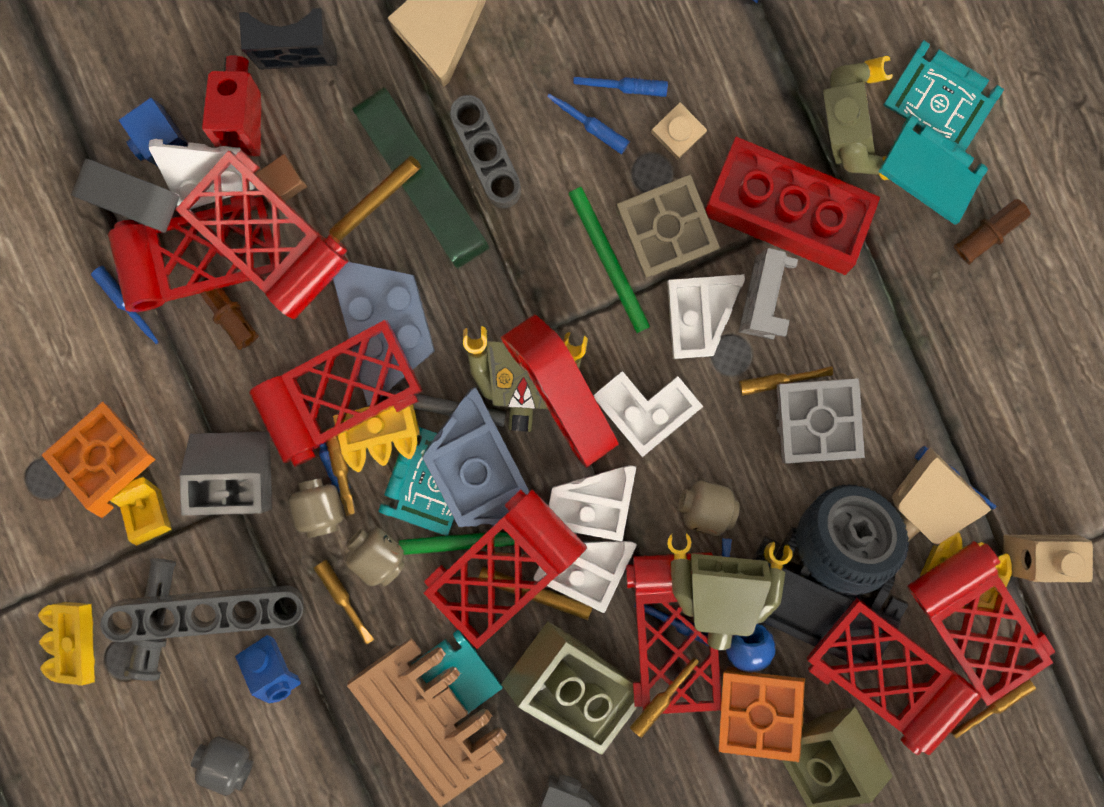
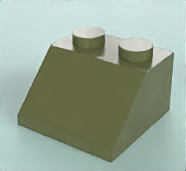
[782,707,893,807]

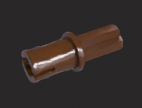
[953,199,1031,265]
[199,279,259,350]

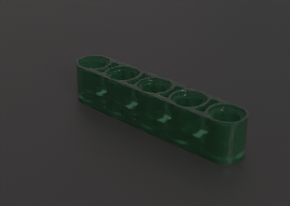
[352,87,490,270]

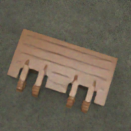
[347,638,507,807]

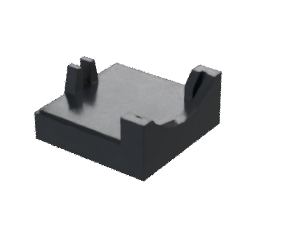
[239,8,337,70]

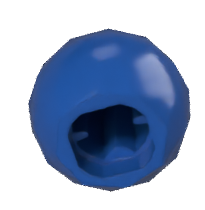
[726,624,776,673]

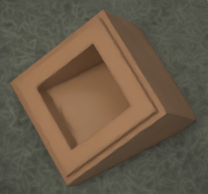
[256,154,308,206]

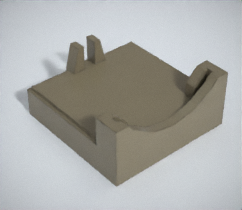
[615,174,720,279]

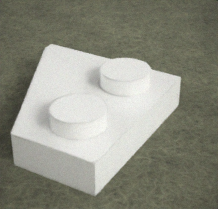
[667,274,745,359]

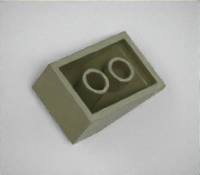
[501,621,637,755]

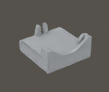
[739,248,798,340]
[776,378,865,464]

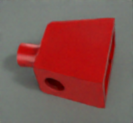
[202,55,261,156]

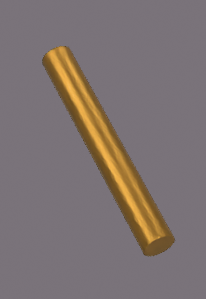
[329,156,421,241]
[479,566,592,620]

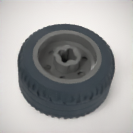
[796,484,909,595]

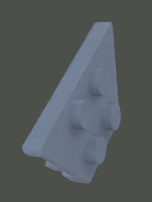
[333,262,435,406]
[421,387,529,527]

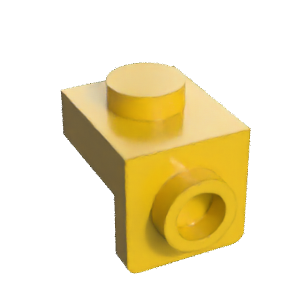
[110,477,172,546]

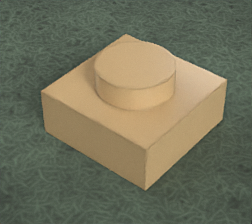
[651,102,707,160]

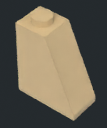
[388,0,486,87]

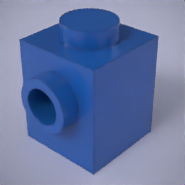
[119,98,188,166]

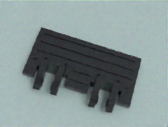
[752,527,908,673]

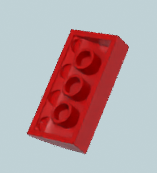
[705,136,880,275]

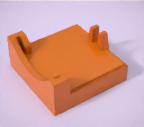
[42,402,156,518]
[719,666,805,762]

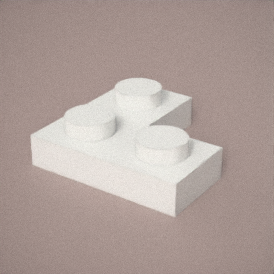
[593,371,703,457]

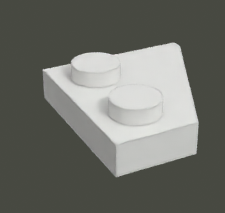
[149,139,256,209]
[549,465,636,541]
[533,541,637,613]

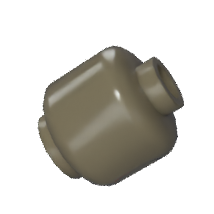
[288,478,344,538]
[678,480,740,536]
[345,528,404,586]

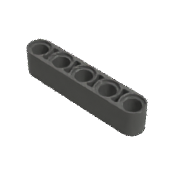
[100,585,304,642]

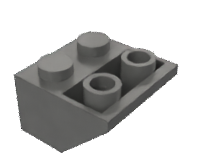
[180,431,272,516]

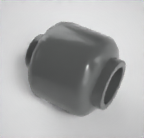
[191,736,254,796]

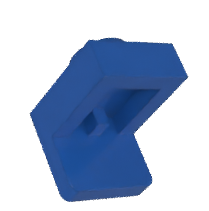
[235,635,301,703]

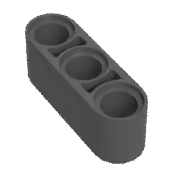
[450,95,521,209]
[71,158,180,233]

